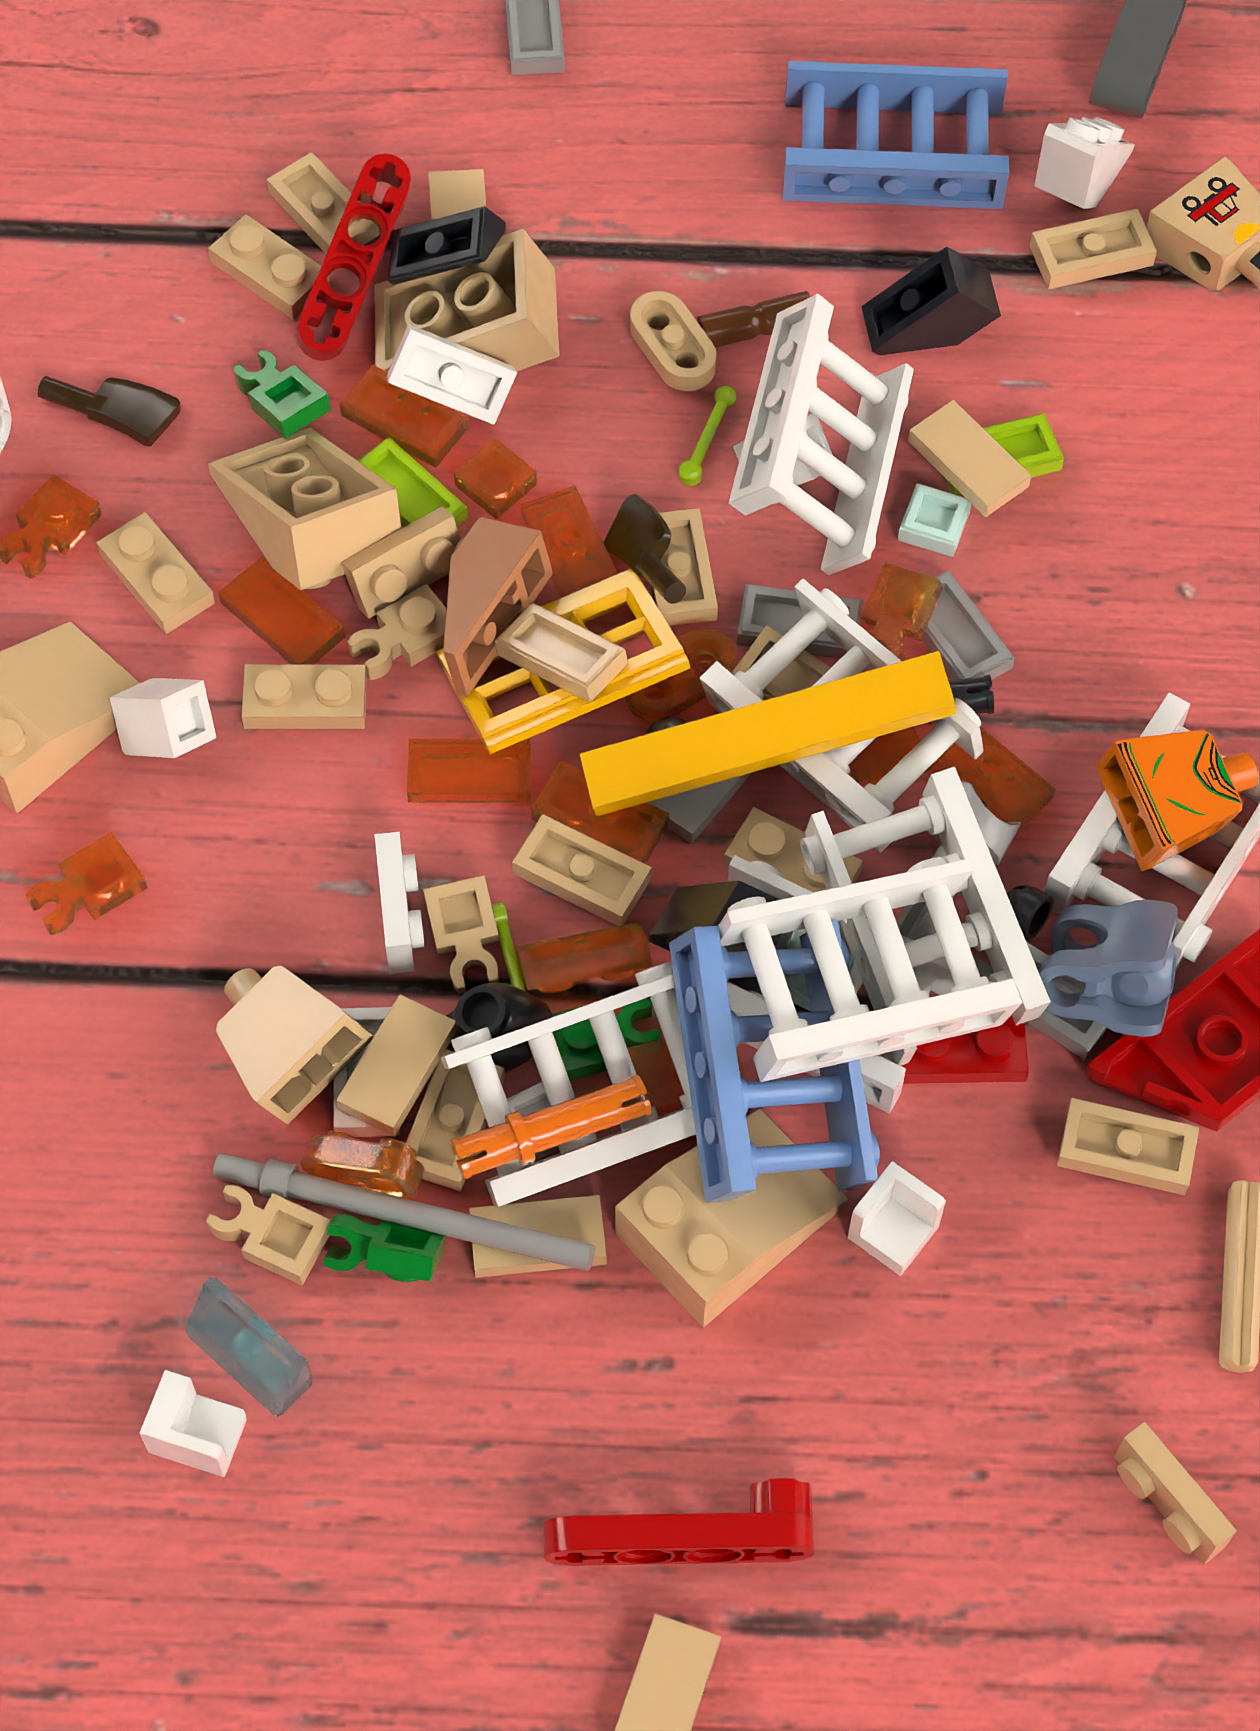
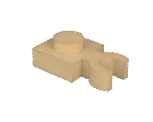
[347,584,447,680]
[423,875,499,994]
[206,1185,331,1286]

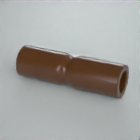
[697,291,810,348]

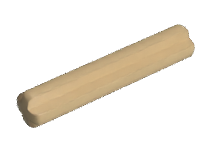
[1219,1180,1260,1373]

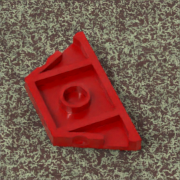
[1085,928,1260,1132]

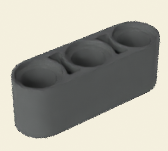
[1089,0,1187,119]

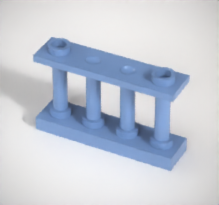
[783,61,1009,209]
[669,920,880,1203]

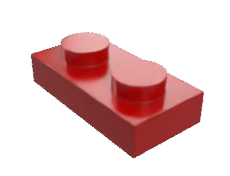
[901,1015,1029,1084]

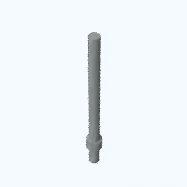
[213,1153,595,1271]

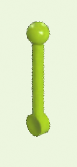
[679,385,737,486]
[491,902,526,991]

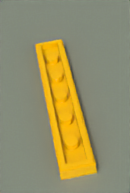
[580,651,957,817]

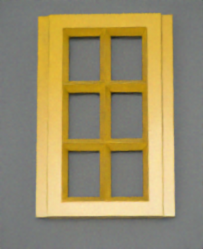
[436,569,690,754]

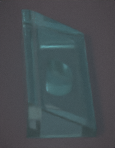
[186,1277,312,1417]

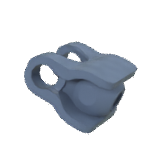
[1039,900,1178,1037]

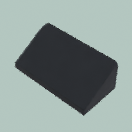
[388,206,506,285]

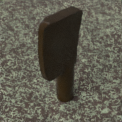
[38,376,181,447]
[602,494,686,604]

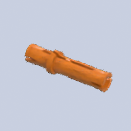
[450,1074,652,1180]

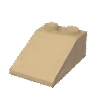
[374,229,559,380]
[208,428,401,590]
[0,622,140,814]
[615,1109,849,1328]

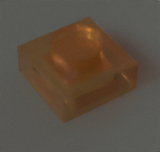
[454,438,537,519]

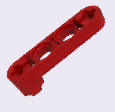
[296,153,411,361]
[544,1478,814,1566]

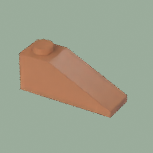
[443,517,553,697]

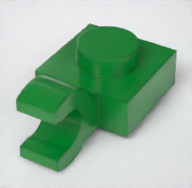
[323,1214,446,1282]

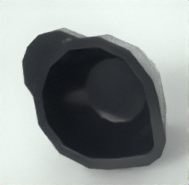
[446,983,552,1073]

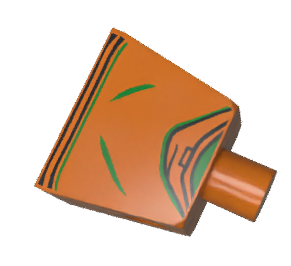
[1095,730,1258,871]

